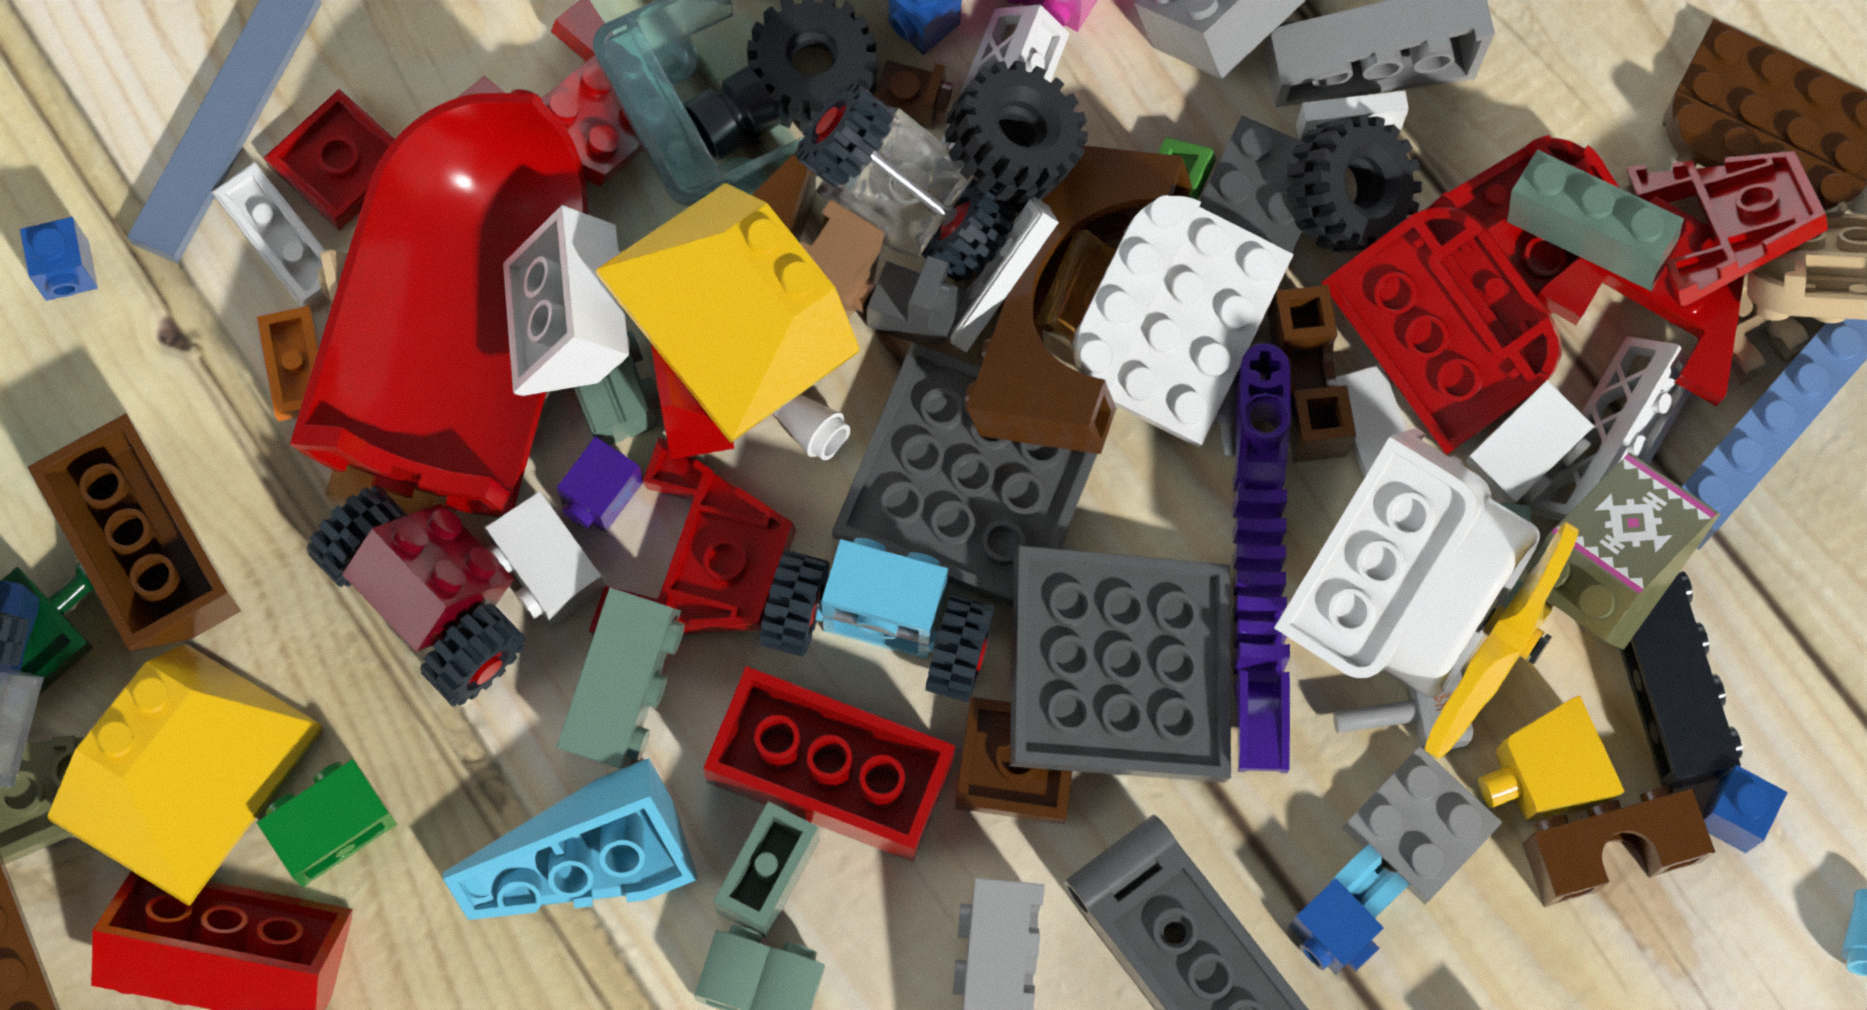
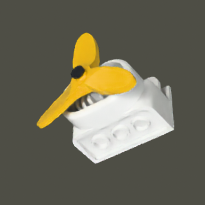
[1274,428,1579,759]

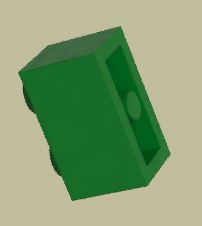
[256,759,398,888]

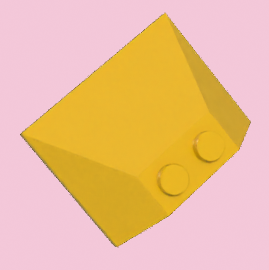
[595,183,860,443]
[47,643,323,906]

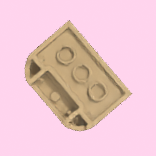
[1747,213,1867,323]

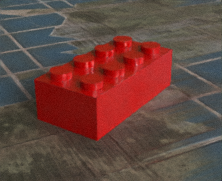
[703,666,955,862]

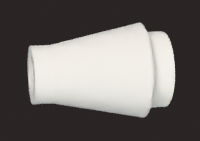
[773,394,850,460]

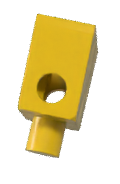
[1478,695,1625,821]

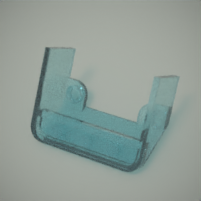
[593,0,818,206]

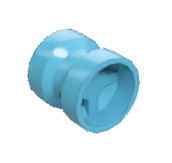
[1330,843,1410,918]

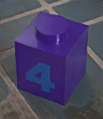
[556,436,643,533]

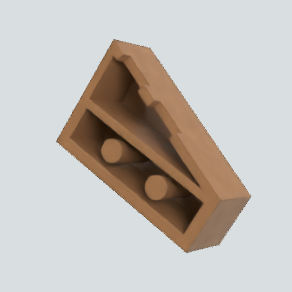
[800,199,885,323]

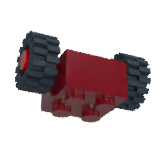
[307,486,526,706]

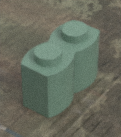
[694,925,825,1010]

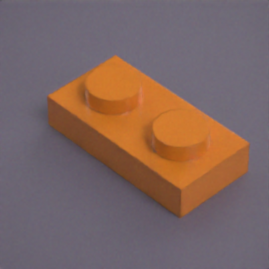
[257,306,319,422]

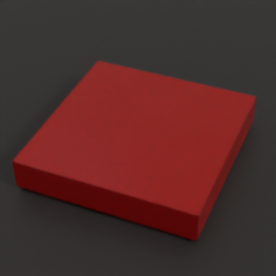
[263,89,395,230]

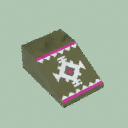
[1518,452,1721,650]

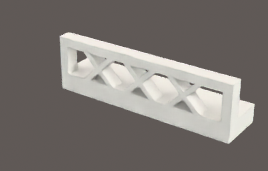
[924,5,1070,193]
[1527,336,1691,521]

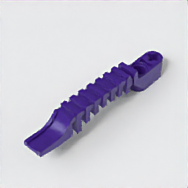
[1232,343,1291,773]

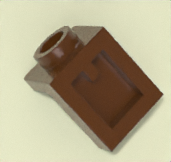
[875,60,953,129]

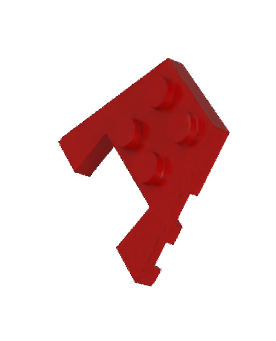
[456,0,670,187]
[1626,151,1828,307]
[1537,196,1745,407]
[589,438,797,636]

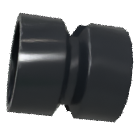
[683,66,781,162]

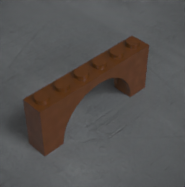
[965,145,1192,454]

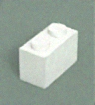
[1465,380,1594,504]
[485,491,604,628]

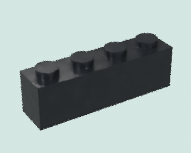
[1619,571,1743,789]

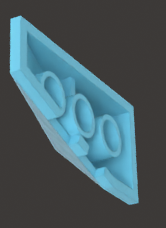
[443,758,697,920]

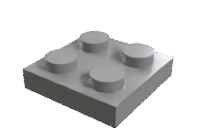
[1343,746,1503,905]

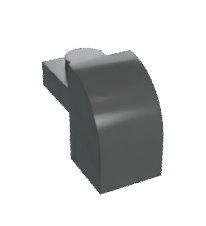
[867,256,966,344]

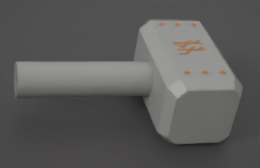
[1333,670,1474,751]

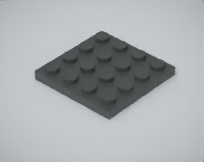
[832,342,1098,606]
[1010,546,1231,783]

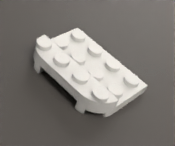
[1072,195,1294,447]

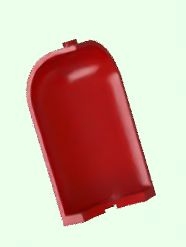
[290,89,588,517]

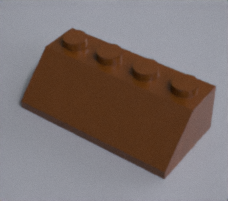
[27,413,241,652]

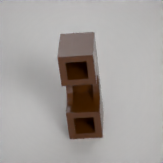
[1267,285,1357,463]
[1522,785,1715,907]

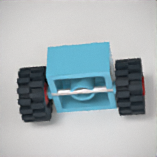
[759,538,995,702]

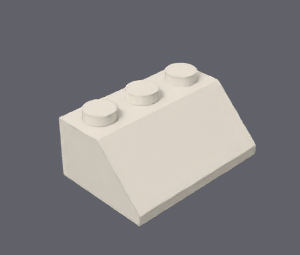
[503,205,630,396]

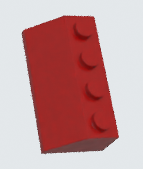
[91,871,353,1010]

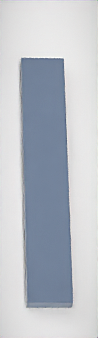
[127,0,321,264]

